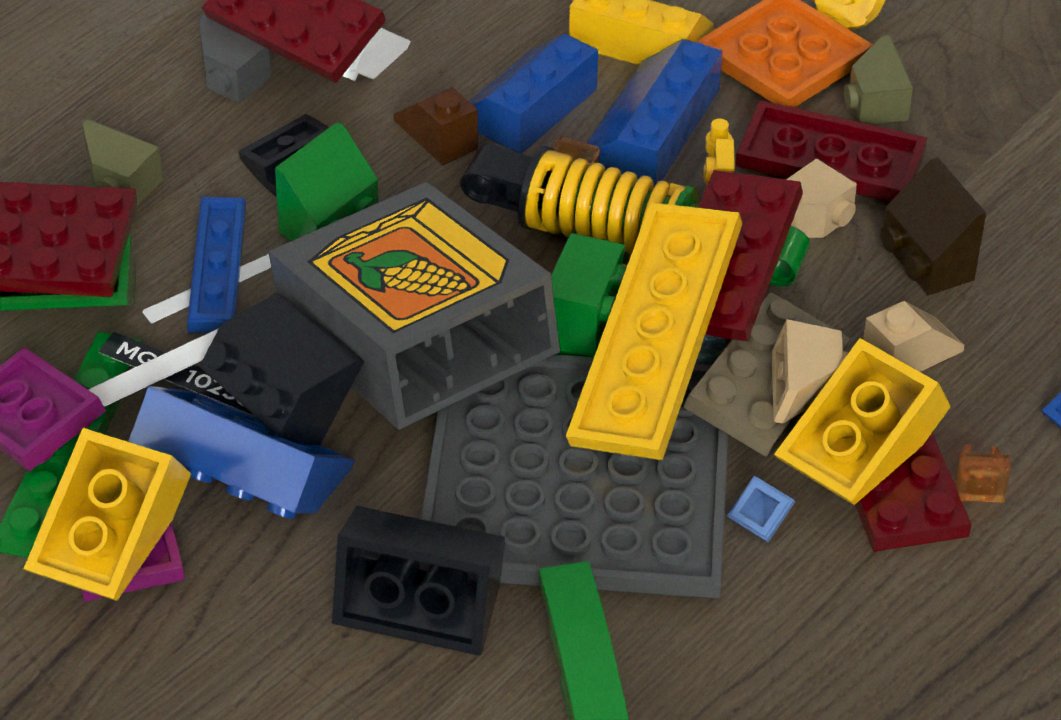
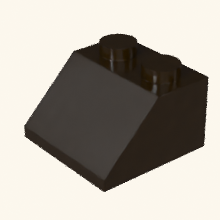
[881,158,986,296]

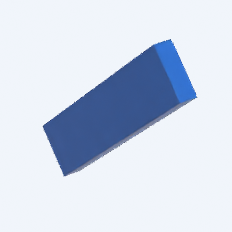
[187,197,246,333]

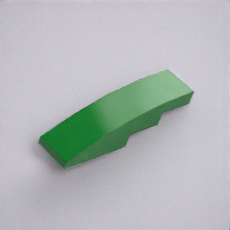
[539,561,629,720]

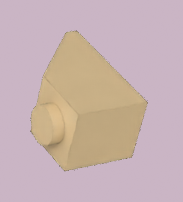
[786,158,857,238]
[863,301,964,372]
[772,319,848,423]

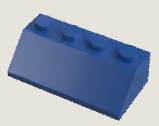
[577,39,722,187]
[129,386,355,519]

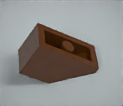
[394,87,478,166]

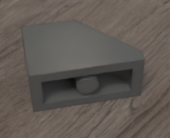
[198,14,271,103]

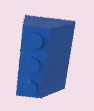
[469,34,598,154]

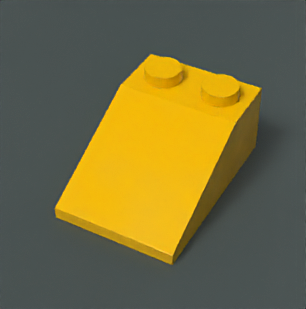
[774,338,951,505]
[24,428,191,601]

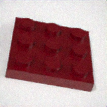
[0,182,137,297]

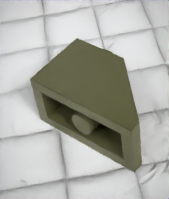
[844,35,913,125]
[82,119,163,207]

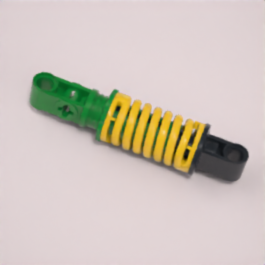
[460,144,810,287]

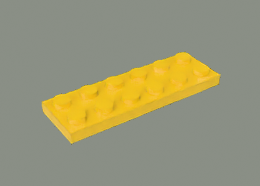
[566,202,742,460]

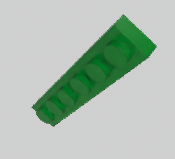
[0,332,143,558]

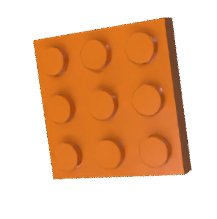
[697,0,873,108]

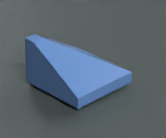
[727,475,796,543]

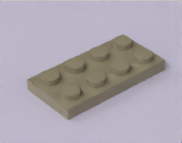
[683,292,851,457]

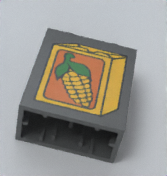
[268,181,560,430]

